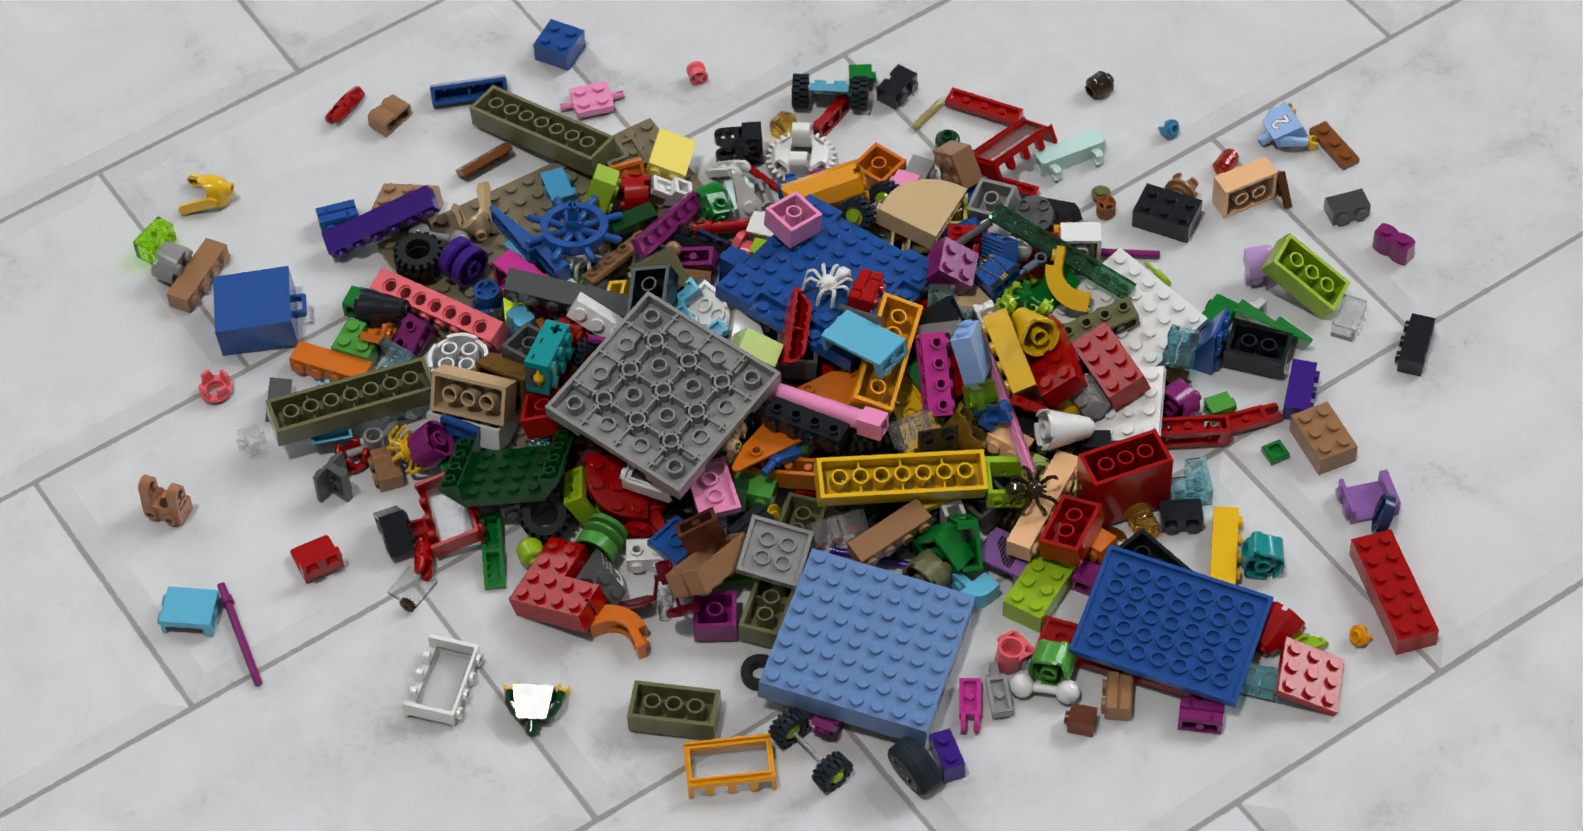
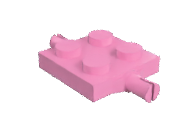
[559,81,625,119]

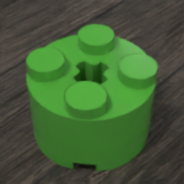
[1027,639,1077,686]

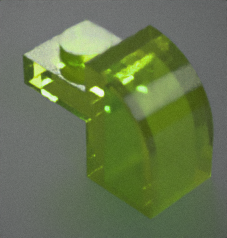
[962,377,999,411]

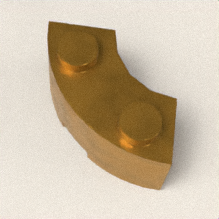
[942,402,986,450]

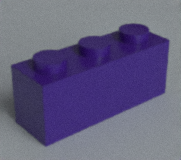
[1283,359,1320,420]

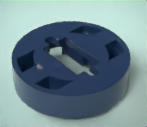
[1371,493,1396,533]

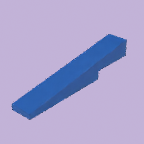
[489,205,572,281]

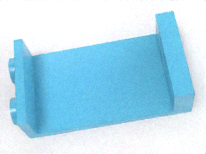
[821,310,908,379]

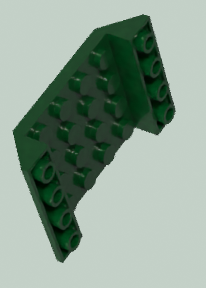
[438,429,576,507]

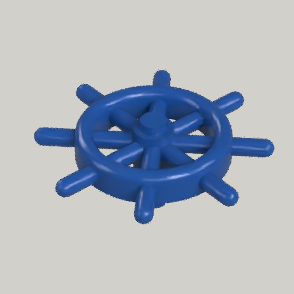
[525,195,623,263]

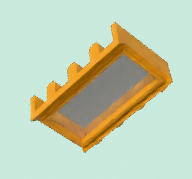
[683,733,777,799]

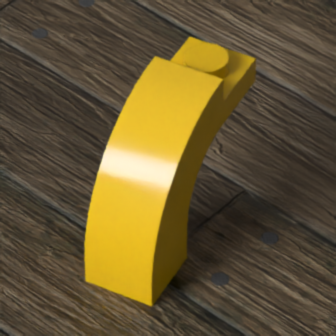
[1045,245,1092,312]

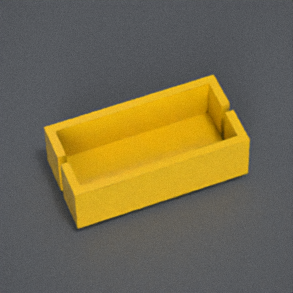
[981,308,1038,395]

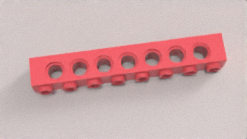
[370,267,511,351]

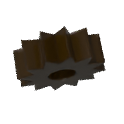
[399,597,416,612]

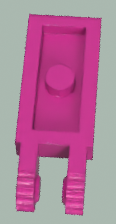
[959,678,981,733]

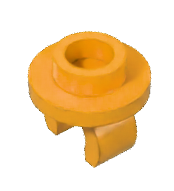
[1349,625,1373,647]

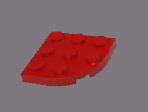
[585,453,648,521]

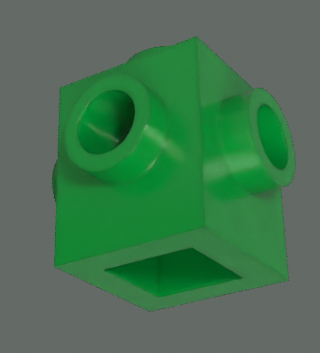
[700,191,732,221]

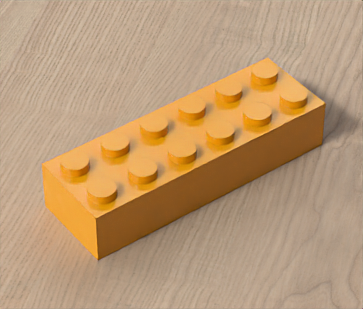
[848,292,923,418]

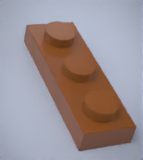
[1309,121,1360,171]
[455,142,513,178]

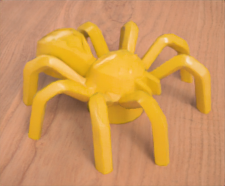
[386,424,429,475]

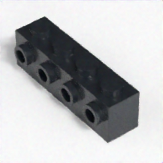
[763,396,850,455]

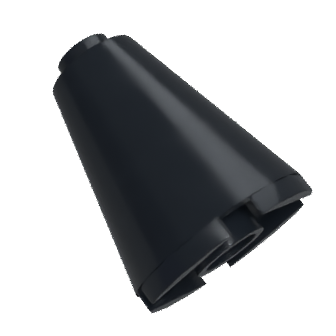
[353,288,412,328]

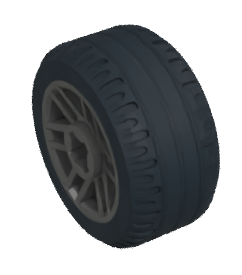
[888,736,942,795]

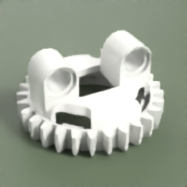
[766,122,837,184]

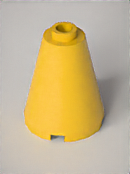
[1011,307,1060,356]

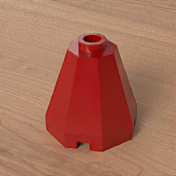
[1256,601,1306,656]

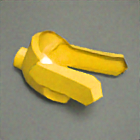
[178,173,234,215]

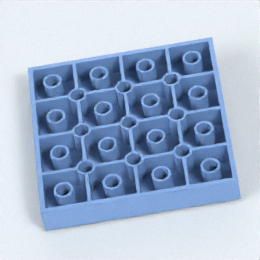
[758,548,976,747]

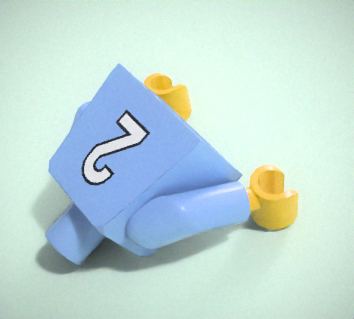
[1257,101,1319,151]

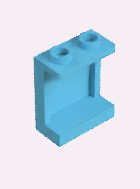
[157,586,221,637]

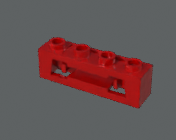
[1161,414,1231,449]

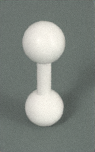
[1010,673,1080,704]

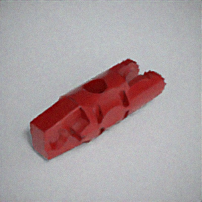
[325,86,365,123]
[613,517,653,538]
[414,534,433,582]

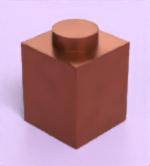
[1064,703,1098,738]

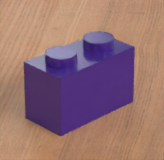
[929,728,965,784]

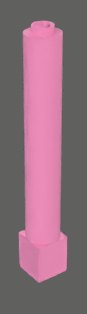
[766,383,889,441]

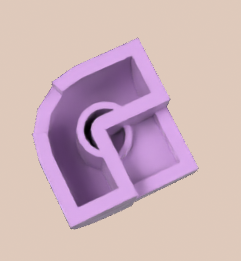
[1243,245,1277,289]

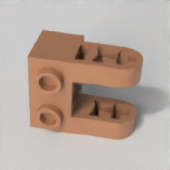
[138,474,193,527]

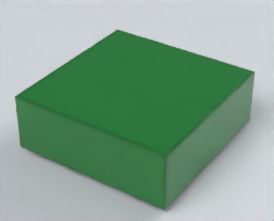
[1261,439,1290,466]

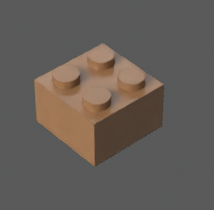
[932,140,983,189]

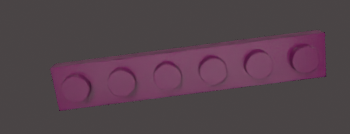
[631,190,701,259]

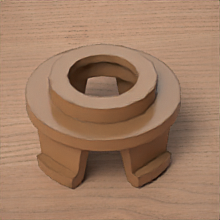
[1165,172,1199,198]

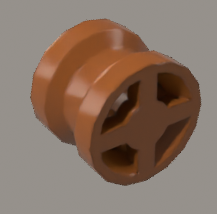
[1096,195,1116,221]

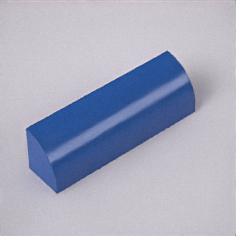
[430,74,508,106]

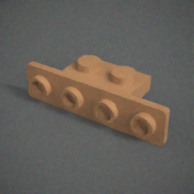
[582,230,642,285]

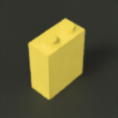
[645,128,697,181]

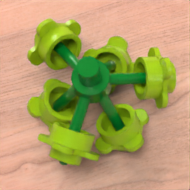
[994,280,1054,320]

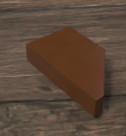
[1276,170,1292,208]

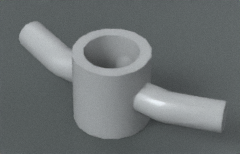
[345,419,398,459]

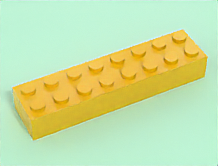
[813,449,989,507]

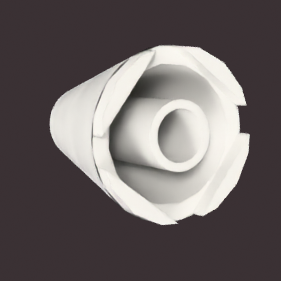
[1034,409,1095,451]

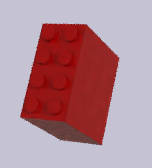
[1076,429,1173,527]

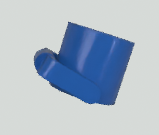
[472,279,504,317]

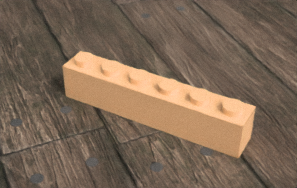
[1006,450,1078,562]

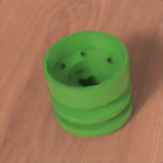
[575,513,628,564]

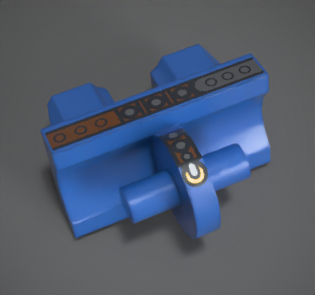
[971,399,1013,431]

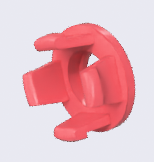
[199,369,233,403]

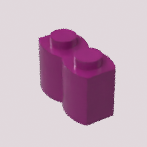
[1372,223,1416,266]

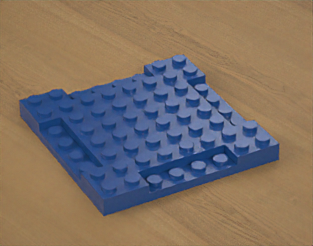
[715,194,934,372]

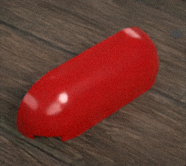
[779,287,812,365]

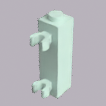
[1033,128,1106,182]

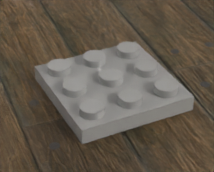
[735,514,814,590]

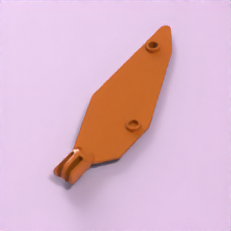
[732,370,858,472]

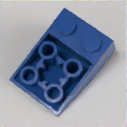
[1188,307,1231,375]

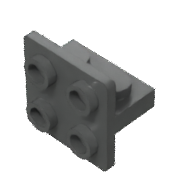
[313,451,353,503]

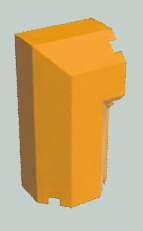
[781,159,870,210]

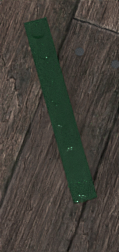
[988,203,1137,299]

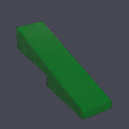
[1230,299,1313,350]
[480,512,506,590]

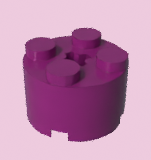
[1162,378,1201,427]
[407,420,455,470]

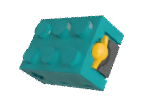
[524,319,573,396]

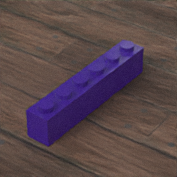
[321,185,441,259]

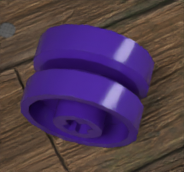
[438,236,488,288]

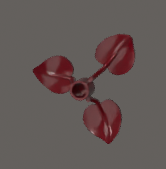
[618,560,701,618]

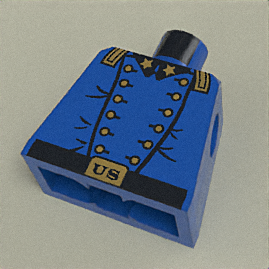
[974,253,1021,301]

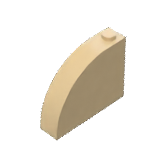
[874,179,967,250]

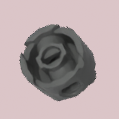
[1014,195,1056,232]

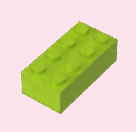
[1261,233,1351,319]
[1002,550,1077,633]

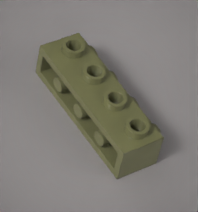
[1062,296,1140,343]

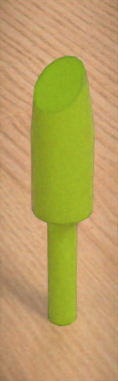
[1144,260,1171,286]

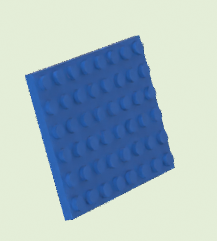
[1069,544,1274,708]

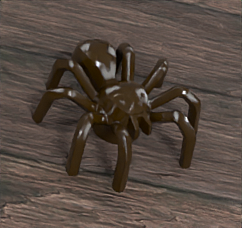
[1004,465,1058,515]

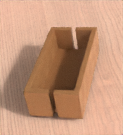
[665,532,746,599]

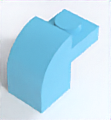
[951,571,1000,609]

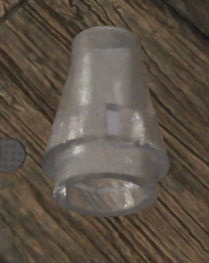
[655,588,675,622]

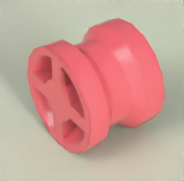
[686,61,708,86]

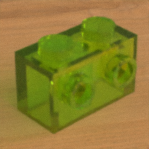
[133,216,177,265]

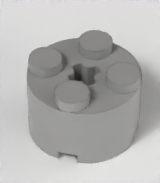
[151,240,193,285]

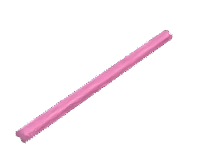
[973,319,1037,478]

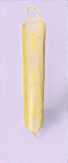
[909,96,946,133]

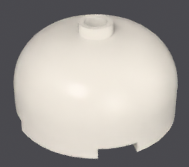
[427,333,489,376]

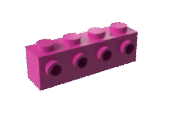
[915,332,955,419]

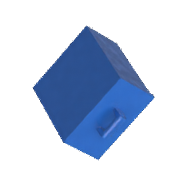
[213,266,307,356]

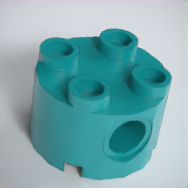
[1241,531,1285,580]

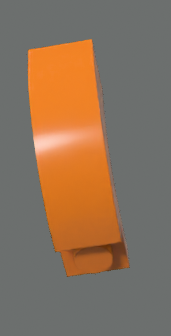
[588,604,649,660]

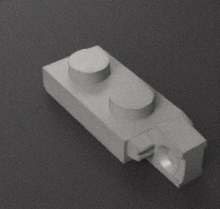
[985,662,1014,719]

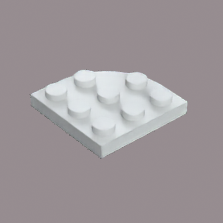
[686,280,731,328]

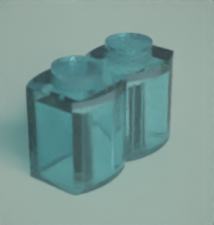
[1162,324,1200,370]

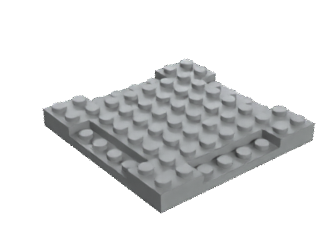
[545,291,781,500]

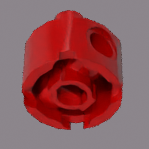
[621,174,651,211]

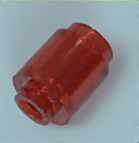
[1213,148,1239,174]

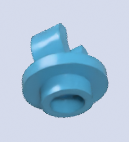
[1158,119,1179,139]

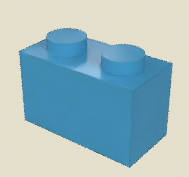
[540,167,578,209]

